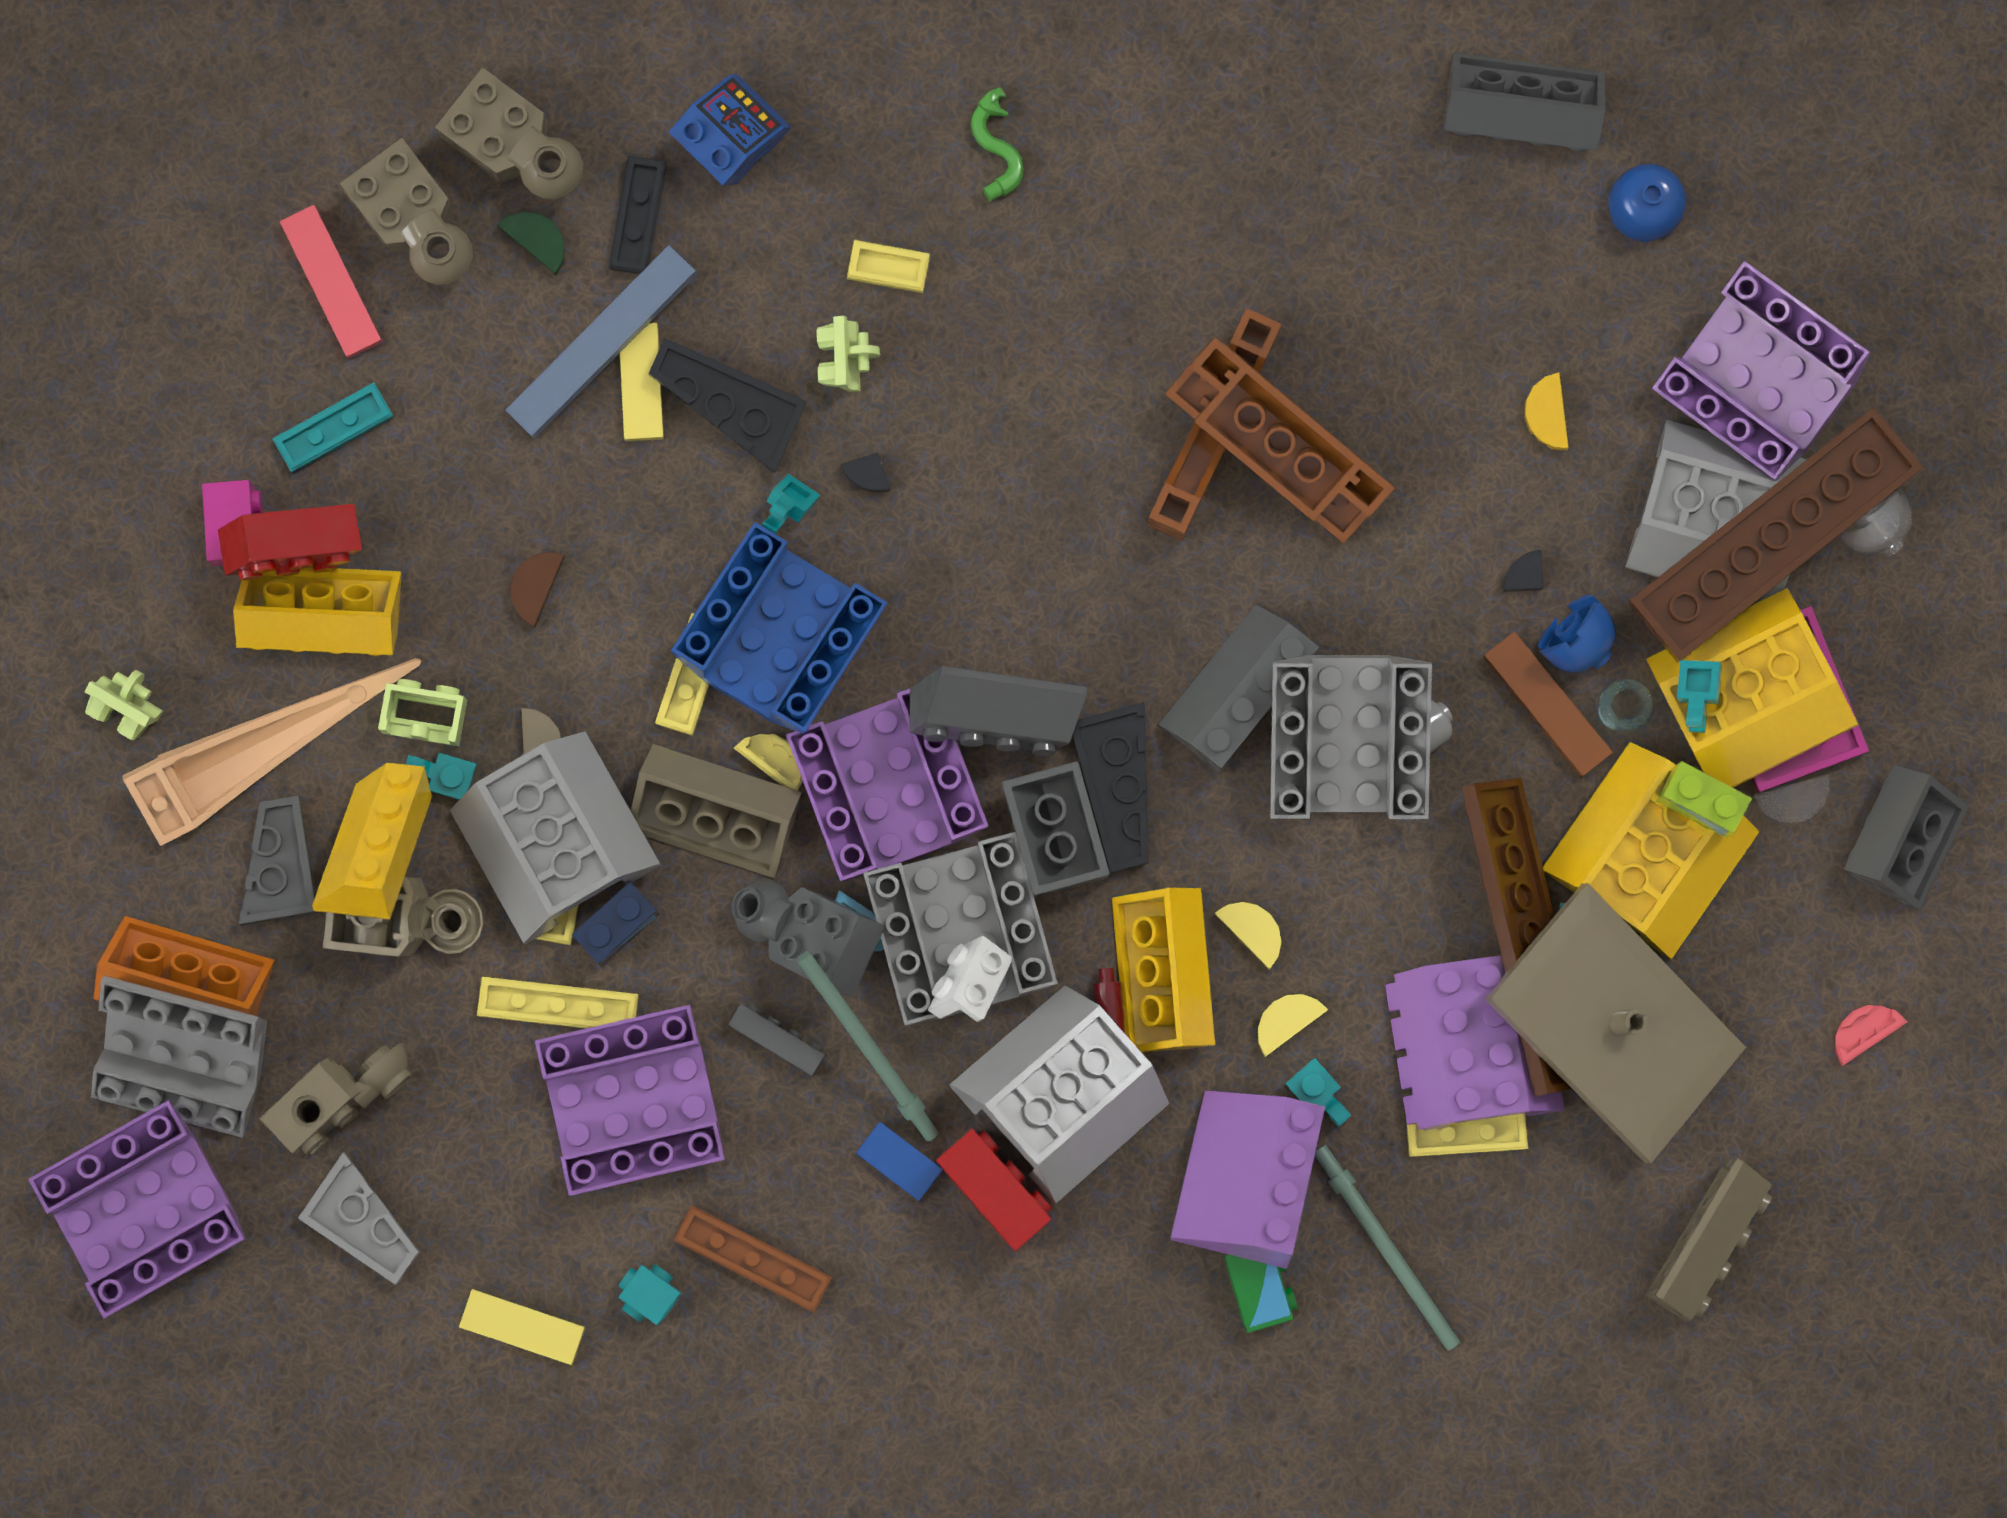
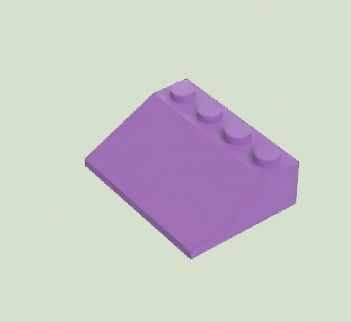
[1170,1091,1325,1269]

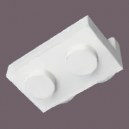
[928,936,1012,1021]

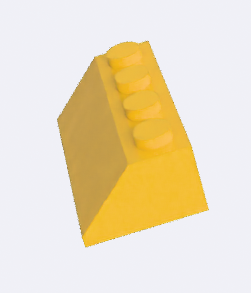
[233,567,401,656]
[312,763,432,919]
[1112,888,1215,1053]

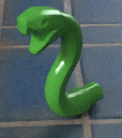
[971,87,1024,202]

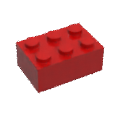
[218,504,362,581]
[936,1129,1052,1252]

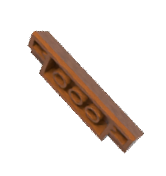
[1165,336,1395,543]

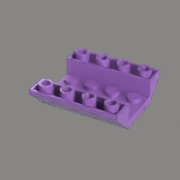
[1652,261,1871,480]
[786,689,989,882]
[535,1005,725,1196]
[28,1100,245,1319]

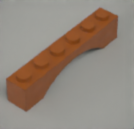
[1147,308,1282,542]

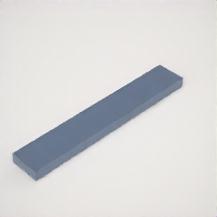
[506,245,698,439]

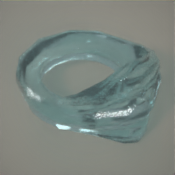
[1598,679,1653,731]

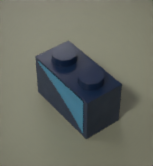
[572,882,660,967]

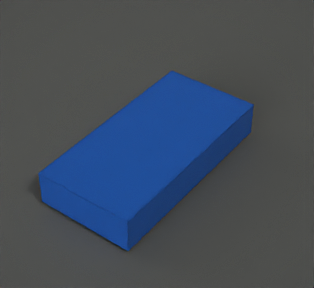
[856,1122,943,1201]

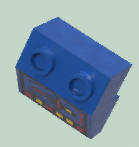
[669,74,791,185]

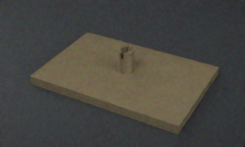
[1485,883,1746,1163]

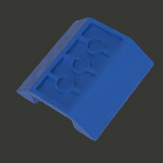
[671,522,888,734]

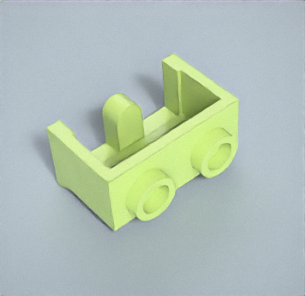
[378,679,468,746]

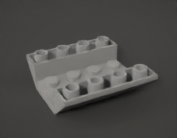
[1625,420,1807,605]
[1270,655,1432,819]
[450,731,661,944]
[863,832,1058,1026]
[91,976,267,1138]
[949,986,1170,1205]

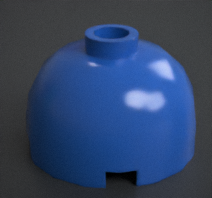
[1608,163,1686,242]
[1538,595,1616,673]

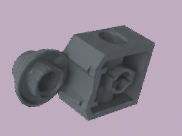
[731,879,885,998]

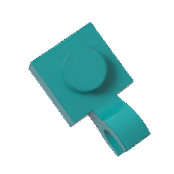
[761,474,820,534]
[1677,660,1722,733]
[405,753,477,800]
[1285,1058,1351,1127]

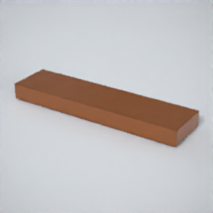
[1483,631,1613,778]
[673,1205,833,1313]

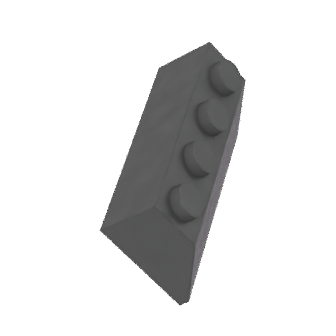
[1444,52,1606,151]
[1158,604,1319,773]
[910,666,1087,756]

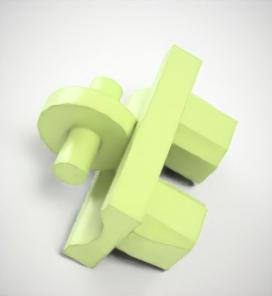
[817,316,880,392]
[85,670,163,740]

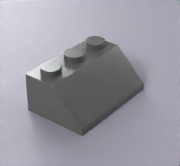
[1002,761,1110,896]
[1843,764,1969,911]

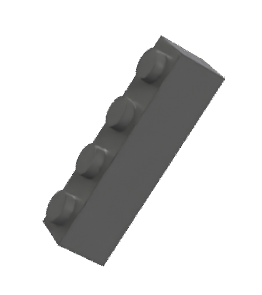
[728,1003,826,1077]

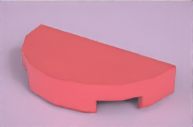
[1835,1005,1908,1066]

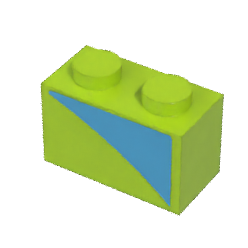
[1656,761,1752,838]

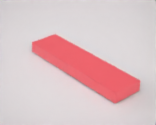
[279,205,383,359]

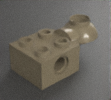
[435,67,583,199]
[340,138,473,285]
[323,876,483,957]
[260,1043,412,1156]

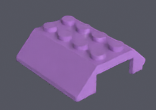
[1385,955,1565,1131]

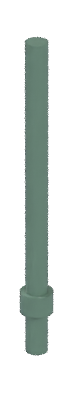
[797,951,939,1141]
[1314,1145,1461,1351]

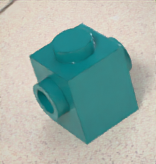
[618,1263,683,1326]

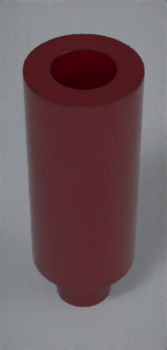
[1093,968,1125,1033]

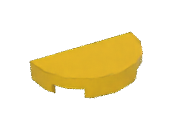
[1524,373,1568,451]

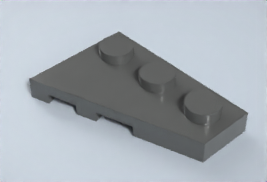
[238,795,318,926]

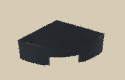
[841,452,890,493]
[1503,550,1543,592]

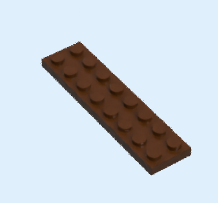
[1628,407,1924,663]
[1462,777,1572,1097]

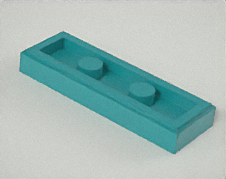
[272,382,394,474]

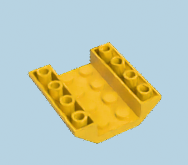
[1646,588,1859,788]
[1543,742,1759,960]

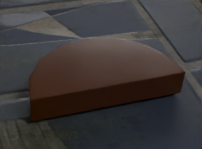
[510,552,565,628]

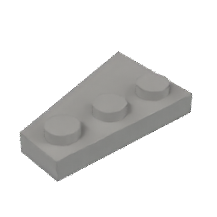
[298,1152,420,1285]

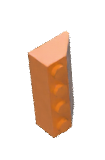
[94,916,275,1016]

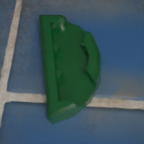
[497,211,565,276]

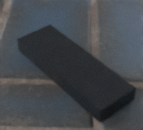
[609,156,667,274]

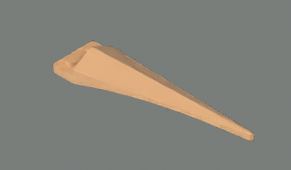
[123,658,421,846]

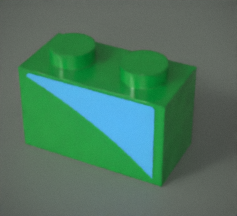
[1223,1255,1298,1333]

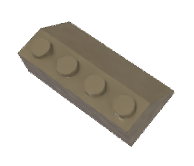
[631,744,802,879]
[1645,1158,1772,1321]

